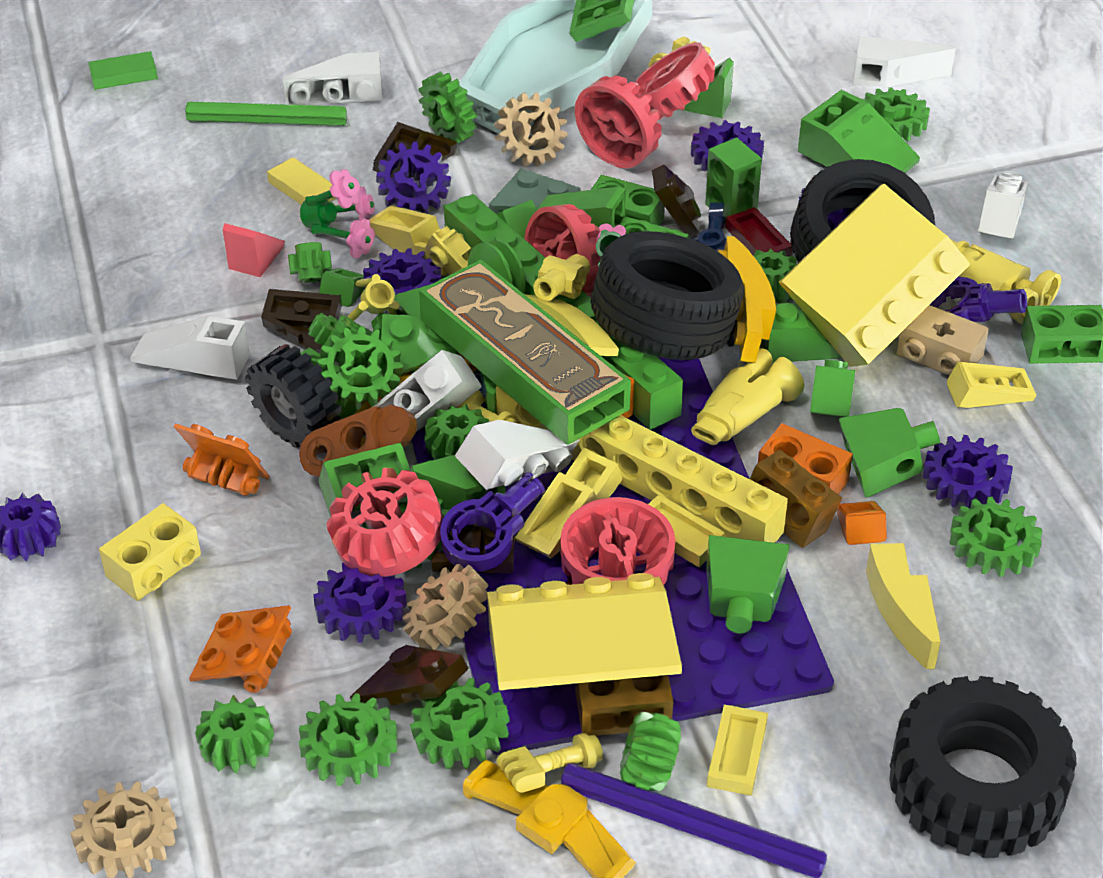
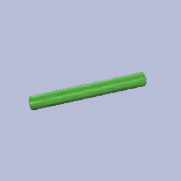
[185,101,347,126]

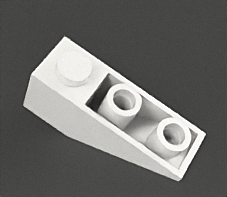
[853,36,956,87]
[282,51,382,105]
[978,172,1029,239]
[130,316,250,380]
[363,350,482,440]
[455,420,580,490]

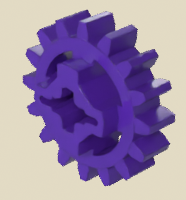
[691,120,764,172]
[376,142,451,214]
[363,248,441,295]
[922,435,1013,509]
[313,563,407,643]

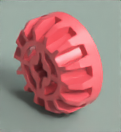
[635,42,715,120]
[575,75,661,168]
[524,204,601,296]
[327,468,444,577]
[561,497,675,585]

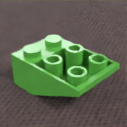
[798,89,920,173]

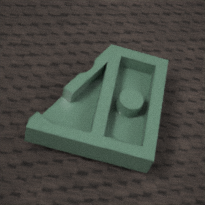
[489,168,581,214]

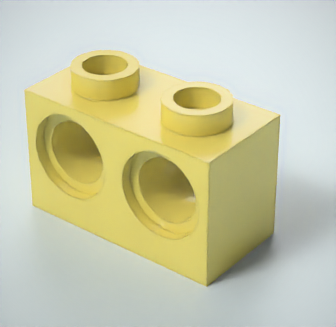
[99,503,201,602]

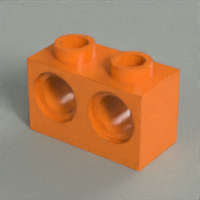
[758,423,853,495]

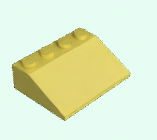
[779,184,970,367]
[487,573,682,690]

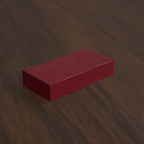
[725,207,792,256]

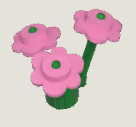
[300,169,375,259]

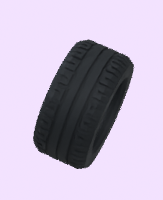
[790,159,936,263]
[590,231,744,360]

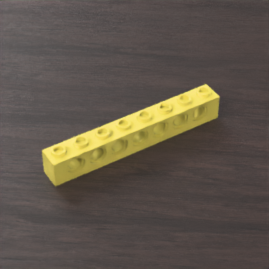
[496,386,788,543]

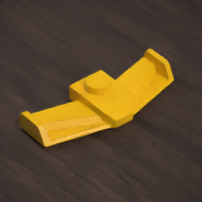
[463,760,636,878]

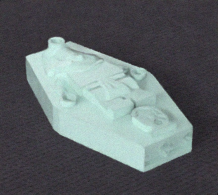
[459,0,652,133]

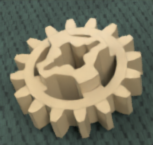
[494,92,568,167]
[403,564,489,650]
[71,781,177,878]

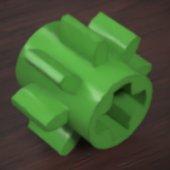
[288,242,332,283]

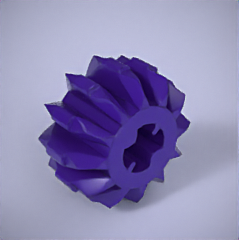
[0,492,61,562]

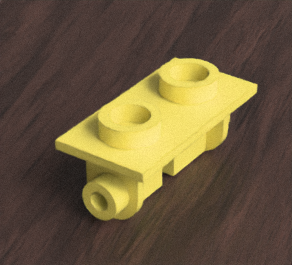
[425,226,471,275]

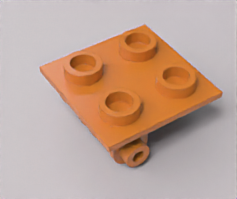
[174,423,270,496]
[189,605,292,693]

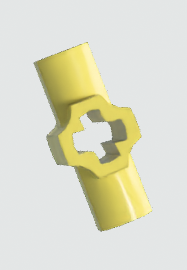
[533,254,590,301]

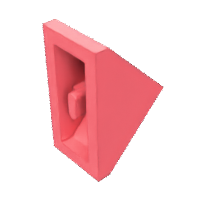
[223,223,285,277]

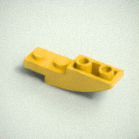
[717,236,776,363]

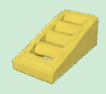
[947,362,1037,408]

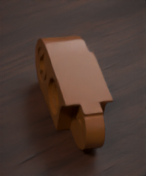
[299,404,417,477]

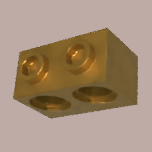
[750,450,842,549]
[575,675,673,736]

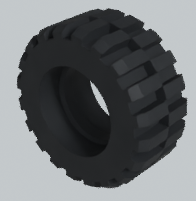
[889,676,1077,858]

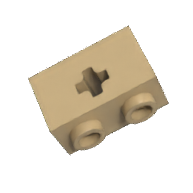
[896,305,989,375]

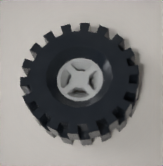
[245,344,342,448]

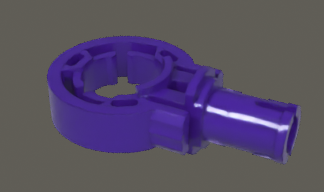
[930,277,1027,322]
[440,472,545,572]

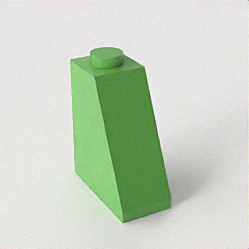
[536,187,626,237]

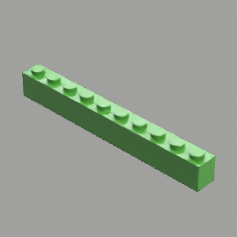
[443,194,683,430]

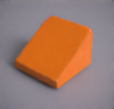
[836,501,887,545]

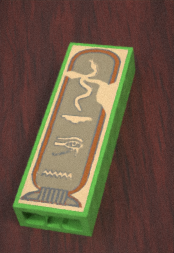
[419,260,631,445]

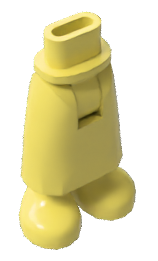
[950,239,1061,324]
[691,348,805,445]

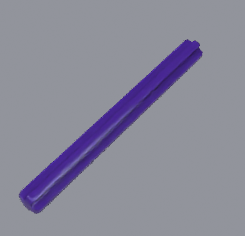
[561,763,827,878]

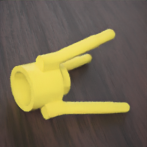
[347,274,399,321]

